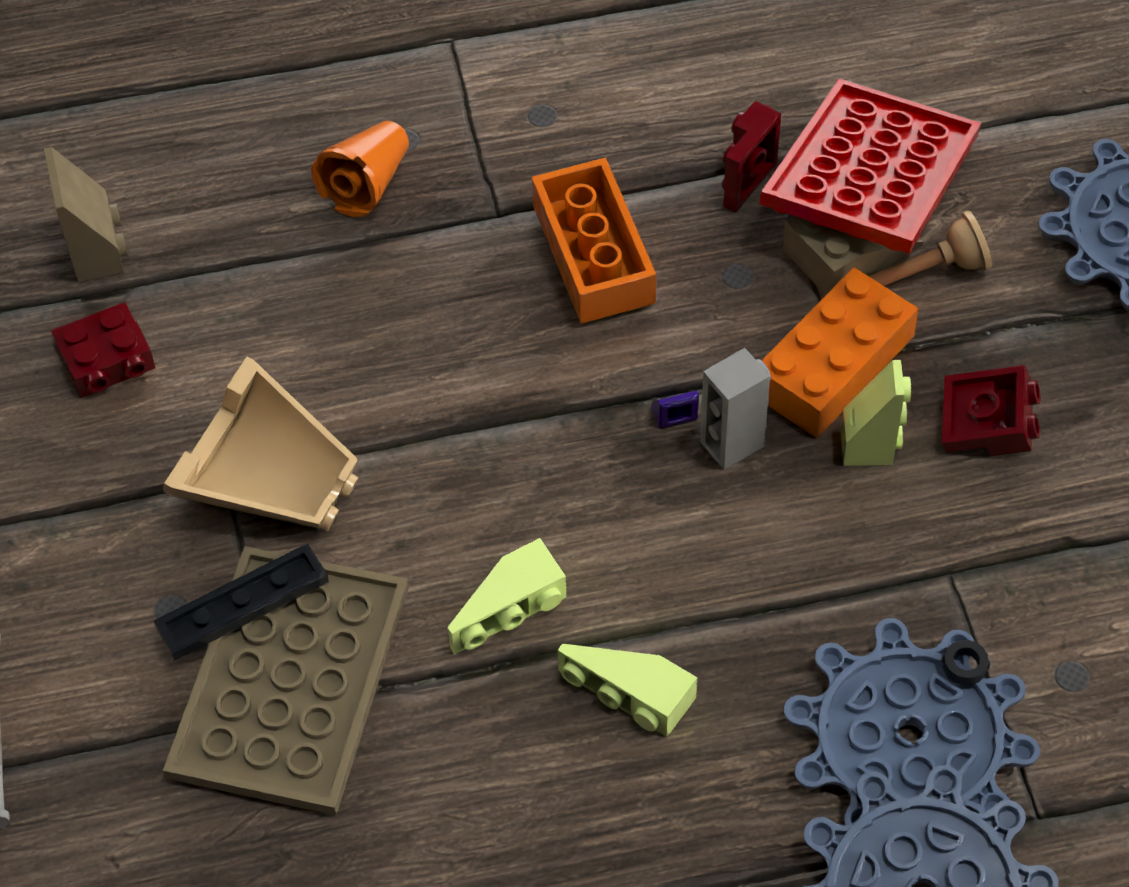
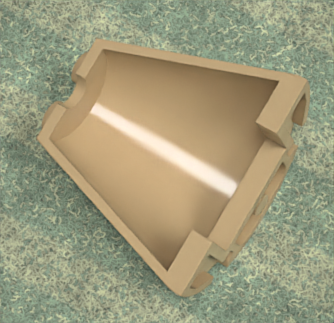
[163,356,359,531]

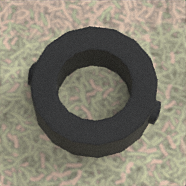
[941,640,991,685]

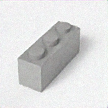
[700,348,771,470]

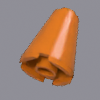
[311,121,409,217]

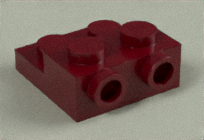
[722,100,781,212]
[51,302,156,398]
[942,365,1041,456]

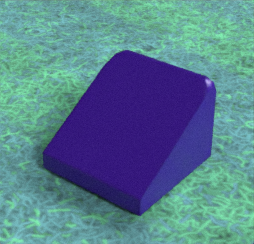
[652,391,699,428]

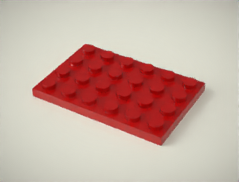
[759,78,981,254]

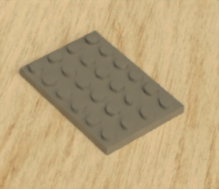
[163,546,409,815]

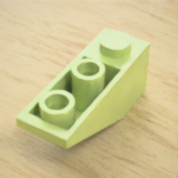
[841,360,911,466]
[448,538,566,655]
[558,644,697,737]

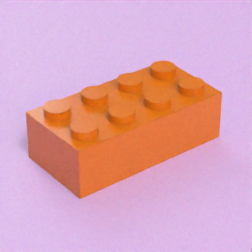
[532,157,656,324]
[762,267,919,438]

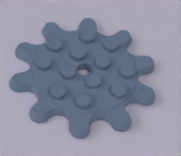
[1038,139,1129,312]
[784,618,1040,825]
[803,765,1059,887]

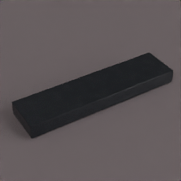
[154,543,329,661]

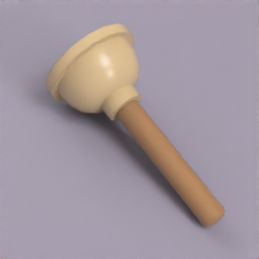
[868,210,992,286]

